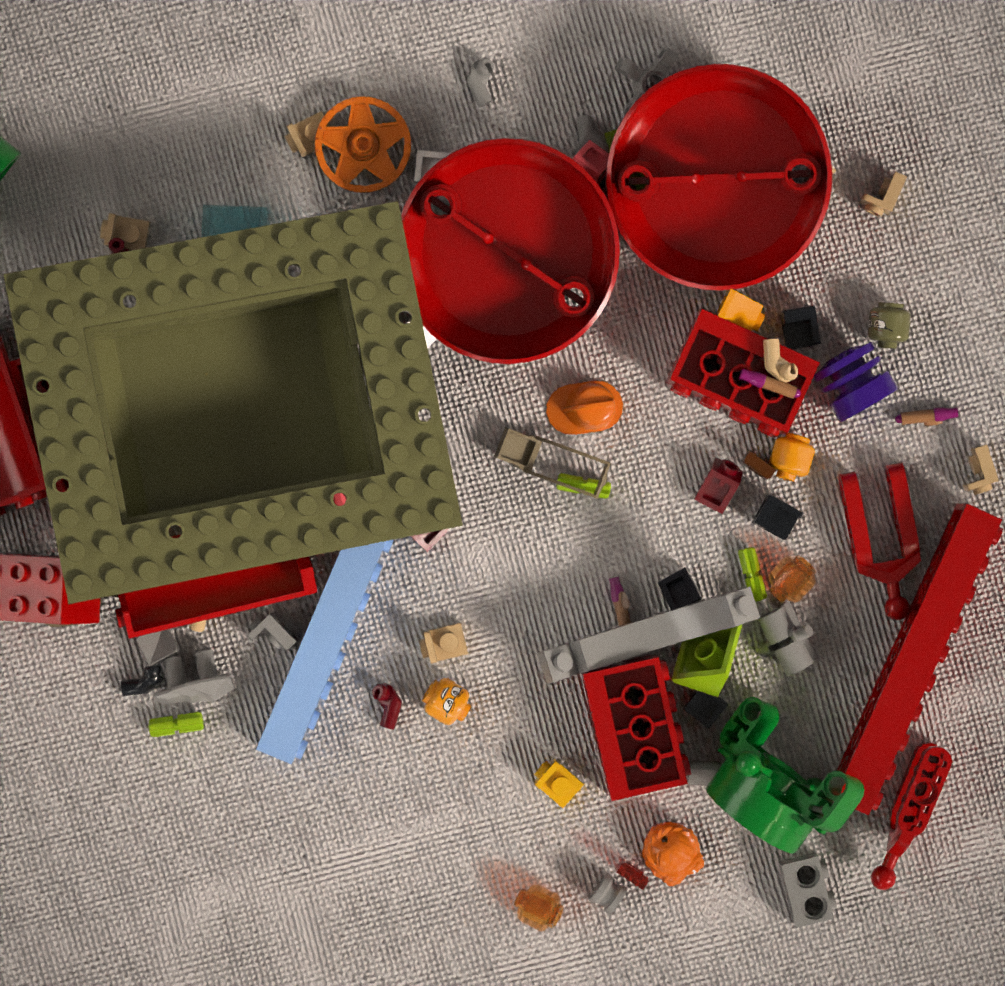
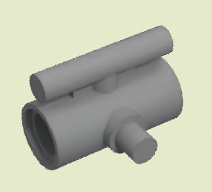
[757,601,819,677]

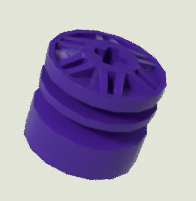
[813,342,899,422]

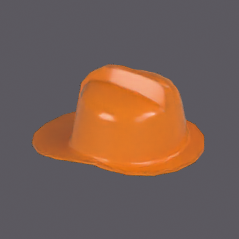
[546,381,623,435]

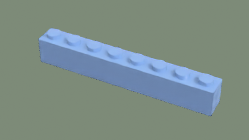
[256,540,394,765]

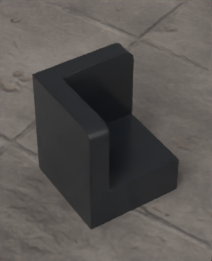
[780,306,821,350]
[752,495,803,540]

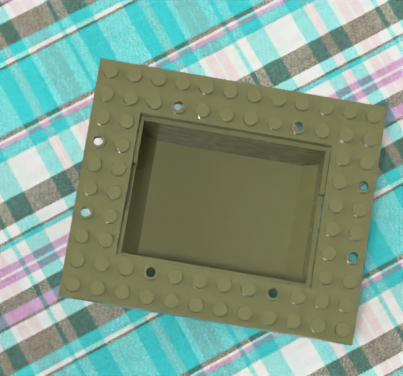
[3,201,463,604]

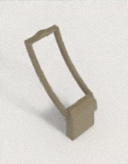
[494,427,611,499]

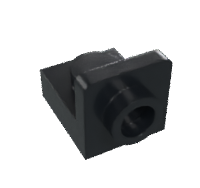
[658,567,703,610]

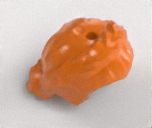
[642,822,704,886]

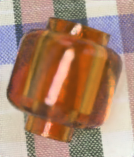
[768,555,816,603]
[514,884,564,932]

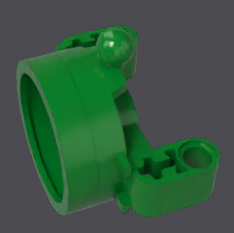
[706,697,865,854]

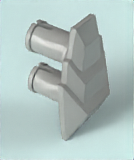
[155,650,235,704]

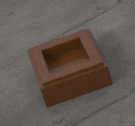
[741,451,776,480]

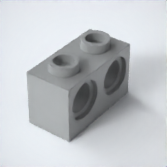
[778,852,837,928]

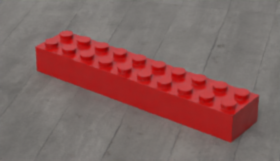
[836,503,1003,815]

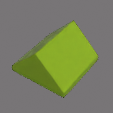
[671,624,742,697]

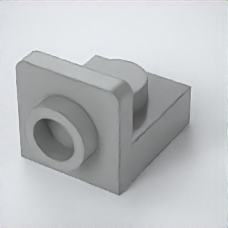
[247,613,299,650]

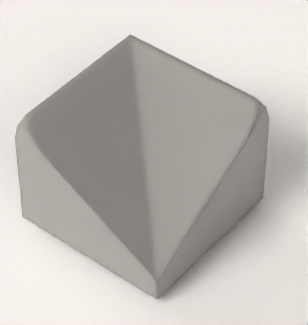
[135,629,180,666]

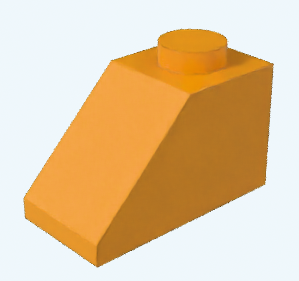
[715,289,765,332]

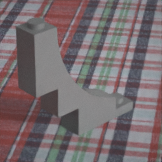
[537,587,760,684]

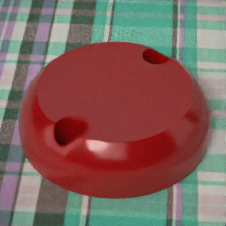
[606,64,833,291]
[401,138,620,364]

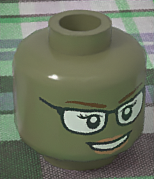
[867,302,911,349]

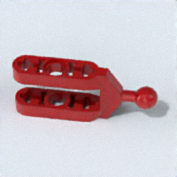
[838,462,921,620]
[871,742,952,891]

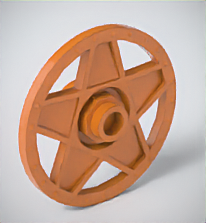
[315,96,411,193]

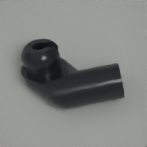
[121,665,163,696]

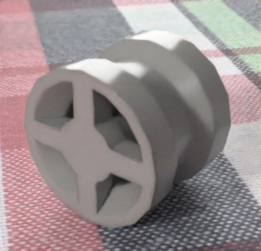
[589,874,628,915]

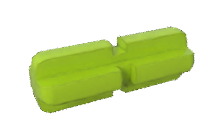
[556,473,611,499]
[738,547,767,602]
[148,712,204,737]

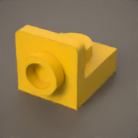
[534,759,584,808]

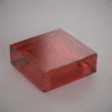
[615,859,649,890]

